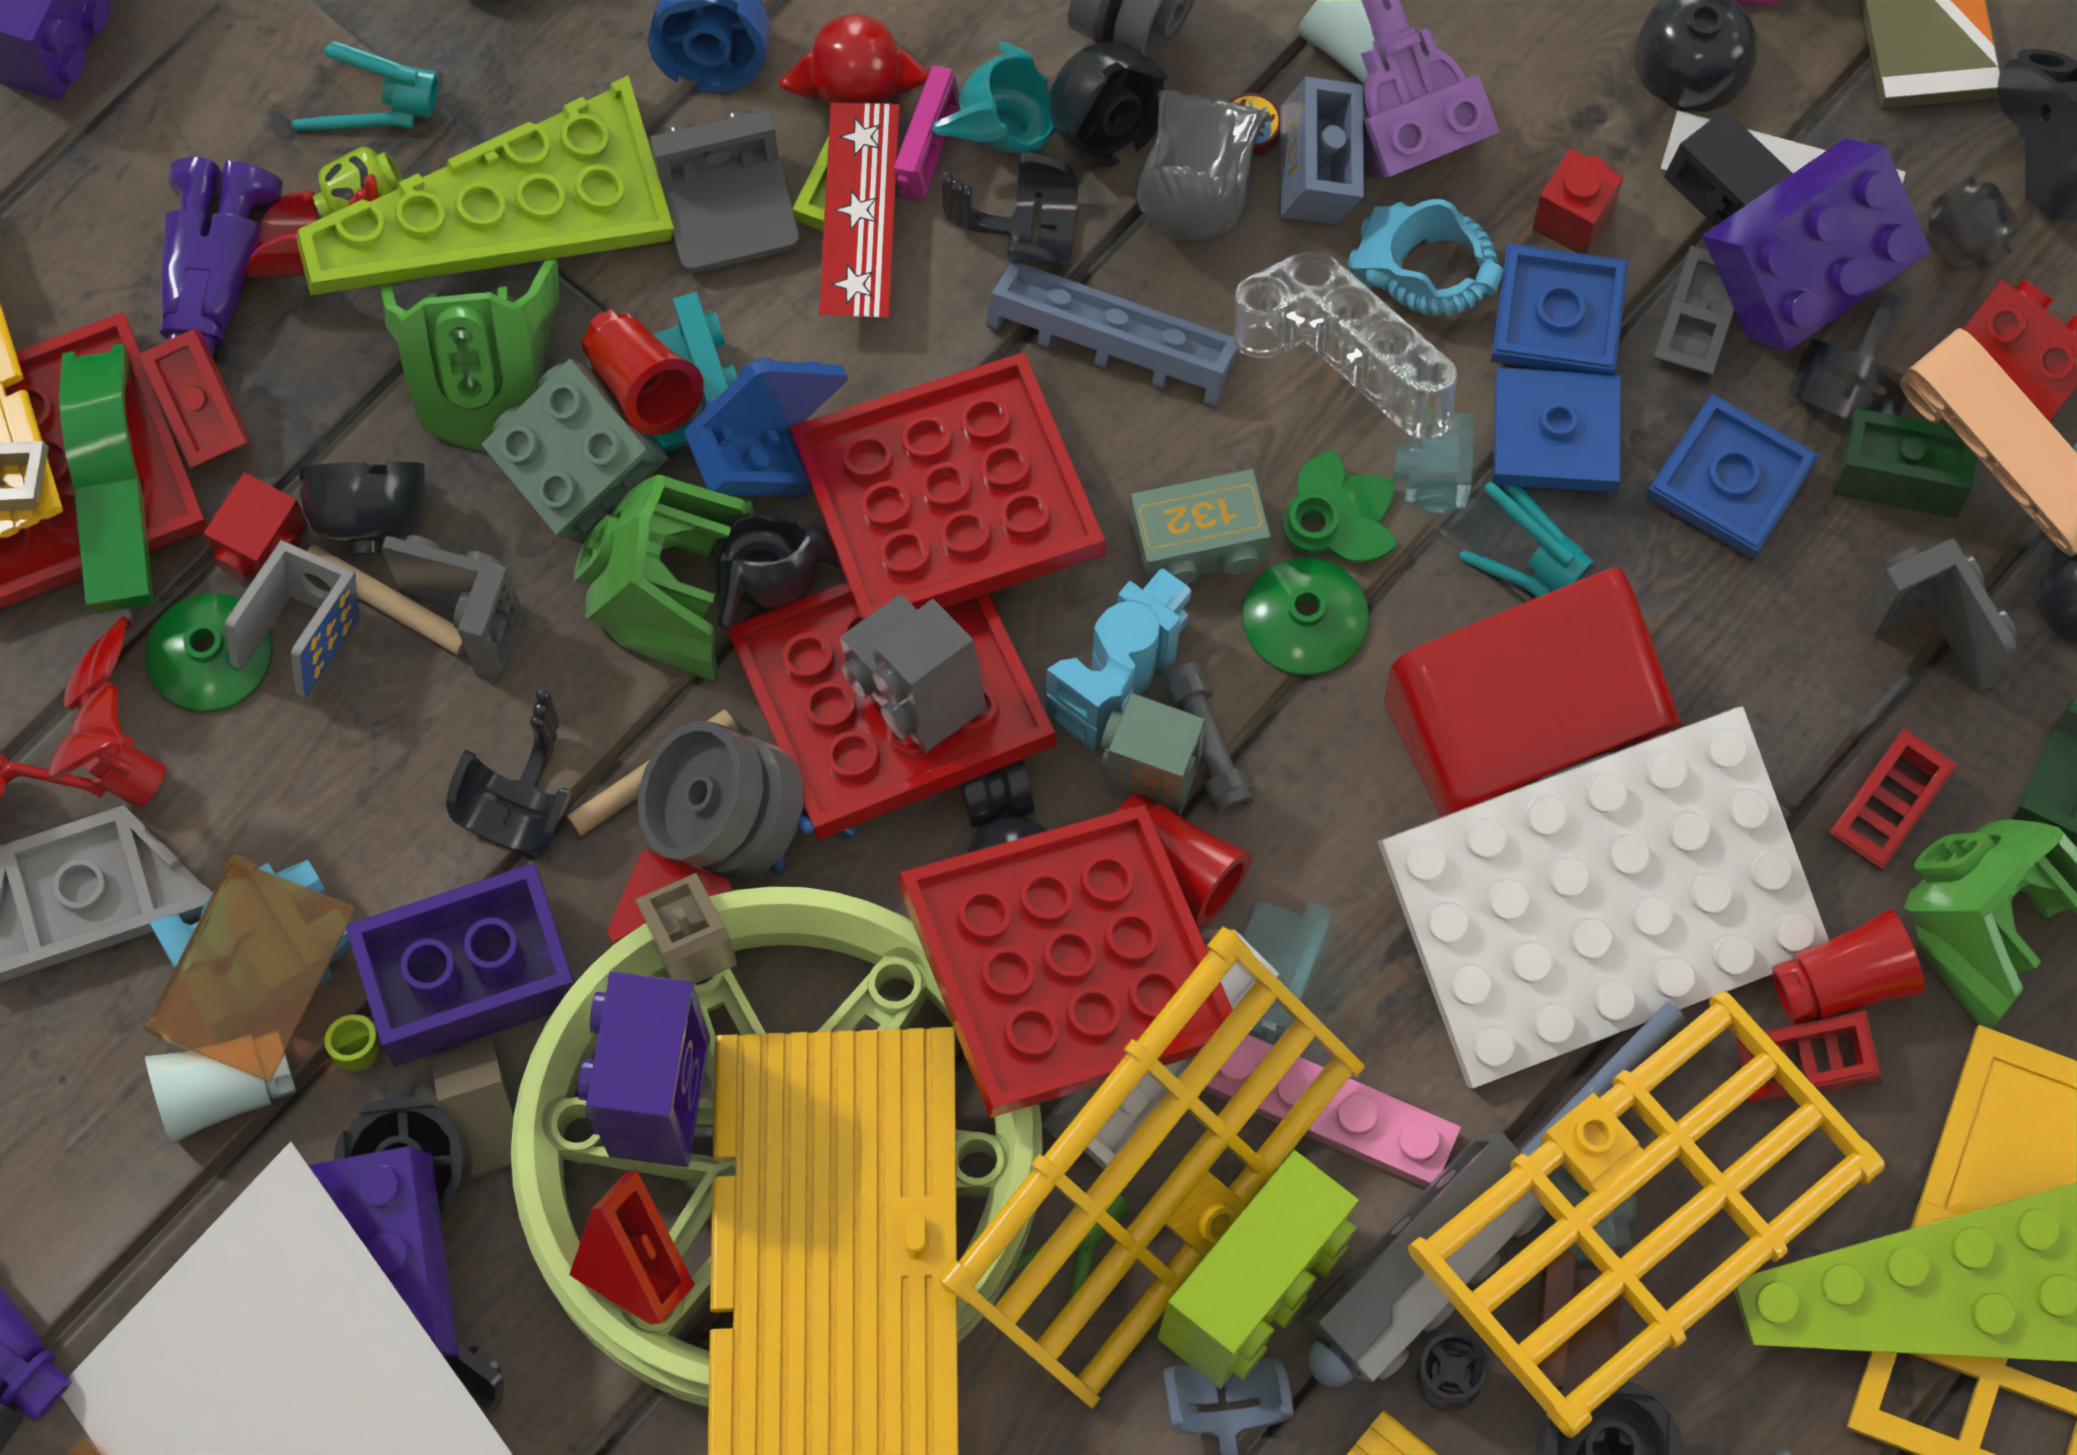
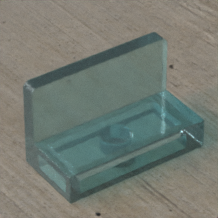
[1243,901,1334,1042]

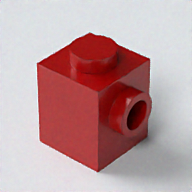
[1532,149,1624,254]
[203,472,308,580]

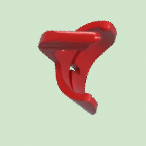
[246,174,379,278]

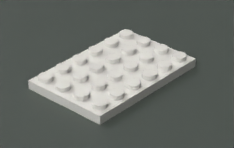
[1377,706,1829,1088]

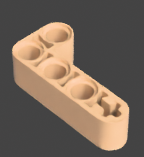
[1899,328,2077,556]

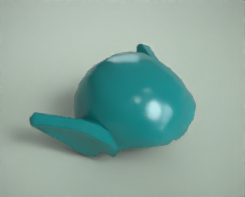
[931,41,1056,155]

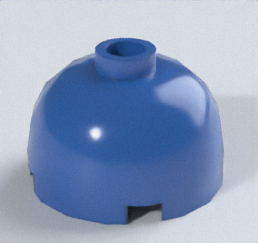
[647,0,770,94]

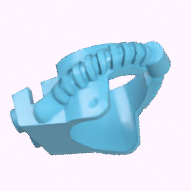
[1348,199,1504,316]

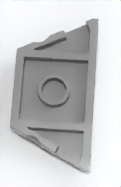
[0,805,213,983]

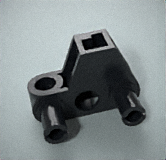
[1997,49,2077,221]

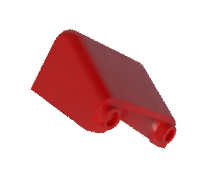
[1383,568,1682,818]

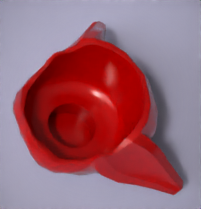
[778,14,930,106]

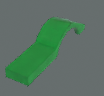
[59,344,154,614]

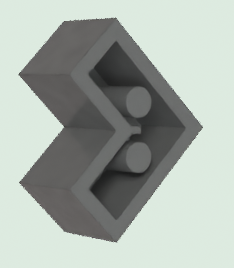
[840,594,987,753]

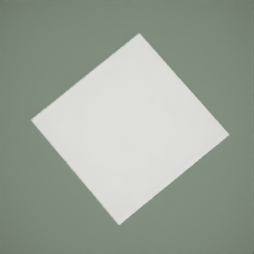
[62,1141,513,1455]

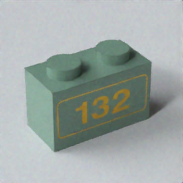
[1129,469,1271,585]
[1100,693,1205,816]

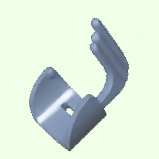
[1164,1356,1293,1455]

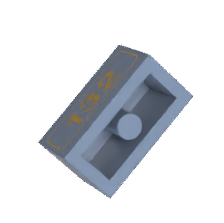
[1280,76,1364,225]

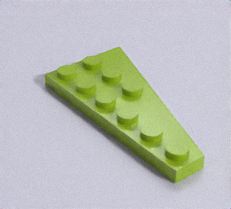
[297,75,674,295]
[1734,1182,2077,1362]

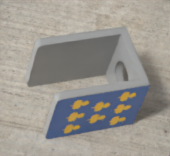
[225,540,360,698]

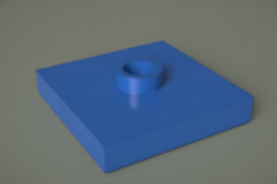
[1490,243,1629,375]
[1492,367,1621,493]
[1646,393,1820,560]

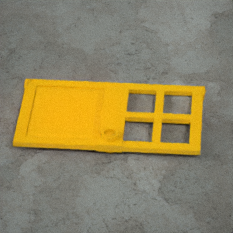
[1846,1025,2077,1455]

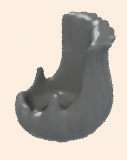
[1137,89,1270,242]

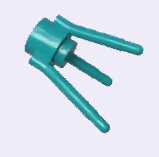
[291,41,439,131]
[1459,469,1594,597]

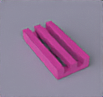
[894,65,959,203]

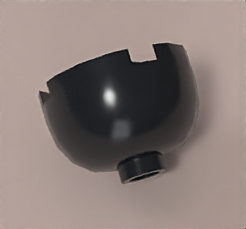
[1635,0,1756,112]
[1048,42,1169,167]
[299,462,425,555]
[334,1096,473,1220]

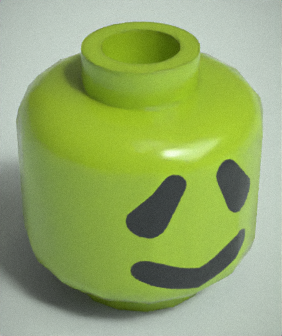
[313,146,404,218]

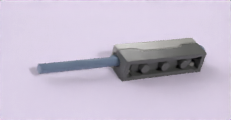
[1299,1002,1685,1387]

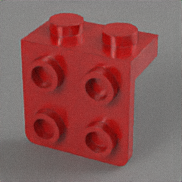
[1963,278,2077,422]

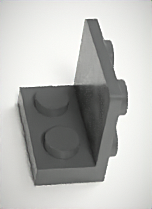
[381,535,524,682]

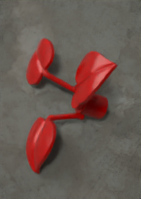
[0,616,166,809]

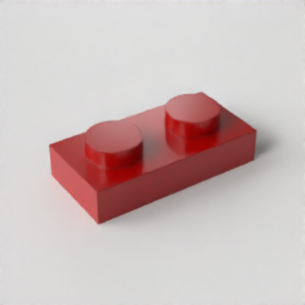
[138,329,251,468]

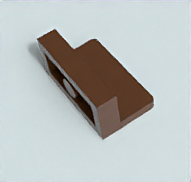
[1529,1252,1622,1398]

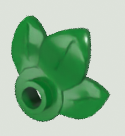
[1282,450,1397,563]

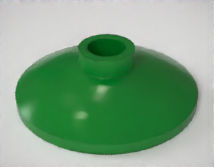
[1243,557,1369,677]
[145,593,273,713]

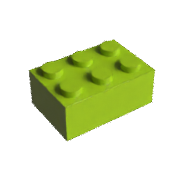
[1157,1150,1359,1390]

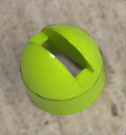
[324,1014,381,1073]

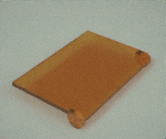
[144,854,355,1083]

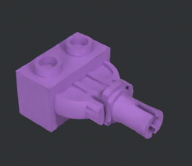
[1361,0,1500,178]

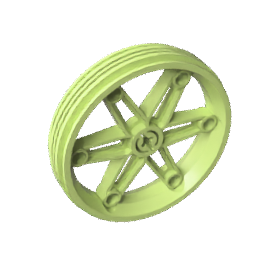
[511,887,1043,1407]

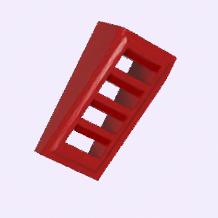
[1828,728,1957,870]
[1735,1010,1882,1103]

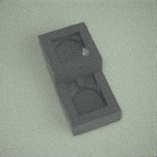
[1653,245,1734,377]

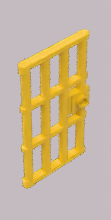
[938,926,1365,1409]
[1408,990,1885,1438]

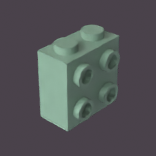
[481,358,669,543]

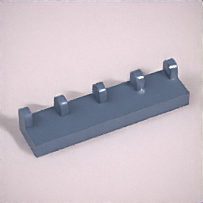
[986,260,1241,407]

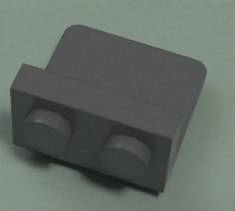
[650,109,800,274]
[1861,538,2017,692]

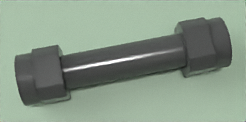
[1164,662,1254,816]

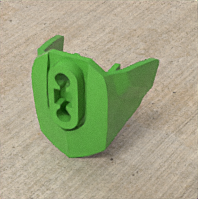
[380,260,559,452]
[574,474,756,681]
[1904,819,2077,1030]

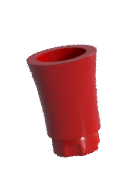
[581,309,704,435]
[1116,794,1252,928]
[1771,909,1925,1026]

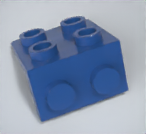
[683,358,848,497]

